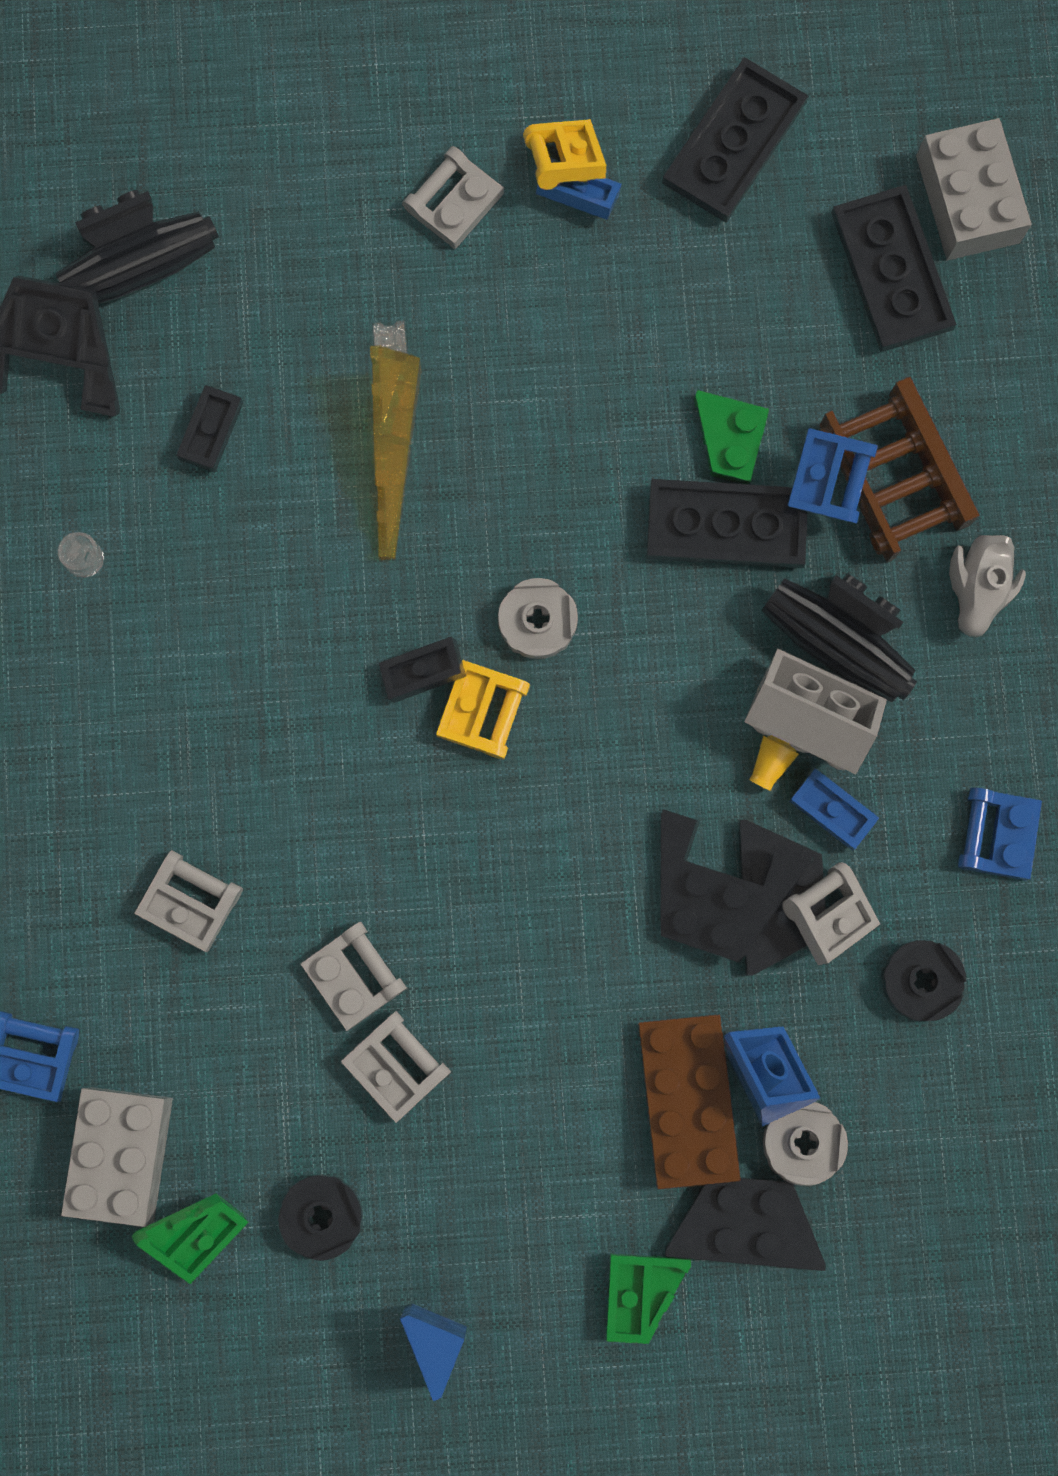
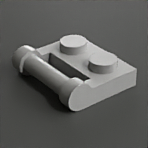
[402,146,504,249]
[134,850,243,953]
[783,862,880,965]
[301,922,407,1031]
[341,1011,451,1123]

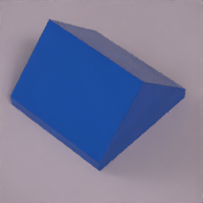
[724,1026,820,1126]
[400,1304,467,1401]

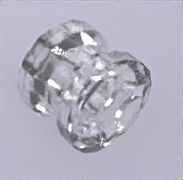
[373,320,408,362]
[58,532,104,578]

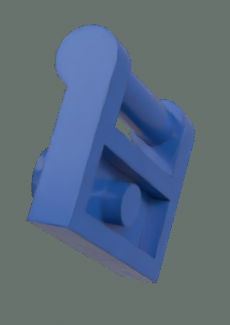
[788,428,878,524]
[958,788,1042,881]
[0,1011,79,1102]

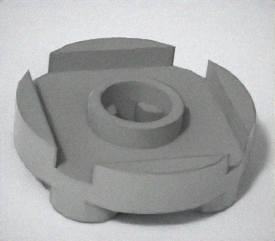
[498,578,578,659]
[763,1102,848,1186]

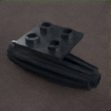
[56,190,219,304]
[761,573,917,702]

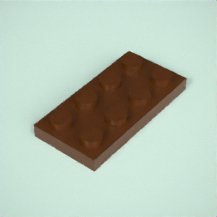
[638,1015,741,1190]

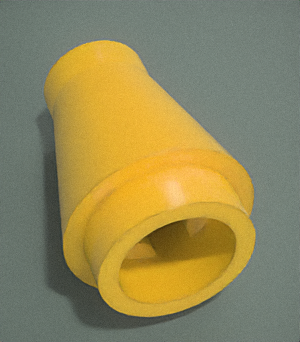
[749,735,799,791]

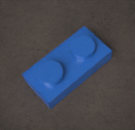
[536,158,622,220]
[789,768,879,851]

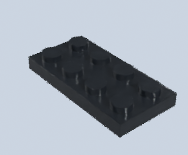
[662,57,809,223]
[831,185,957,352]
[646,479,807,568]

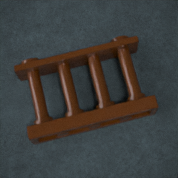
[819,377,980,563]

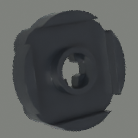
[881,940,966,1021]
[278,1174,363,1261]

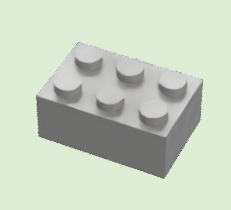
[916,118,1032,260]
[744,649,887,775]
[61,1087,173,1227]

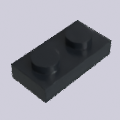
[176,385,244,473]
[379,636,467,703]

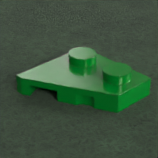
[694,390,769,485]
[131,1193,248,1284]
[606,1253,691,1344]

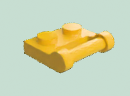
[523,119,607,190]
[436,660,530,760]

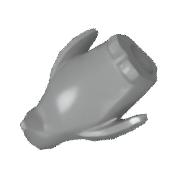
[949,535,1026,637]

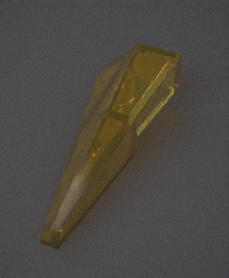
[370,346,422,560]

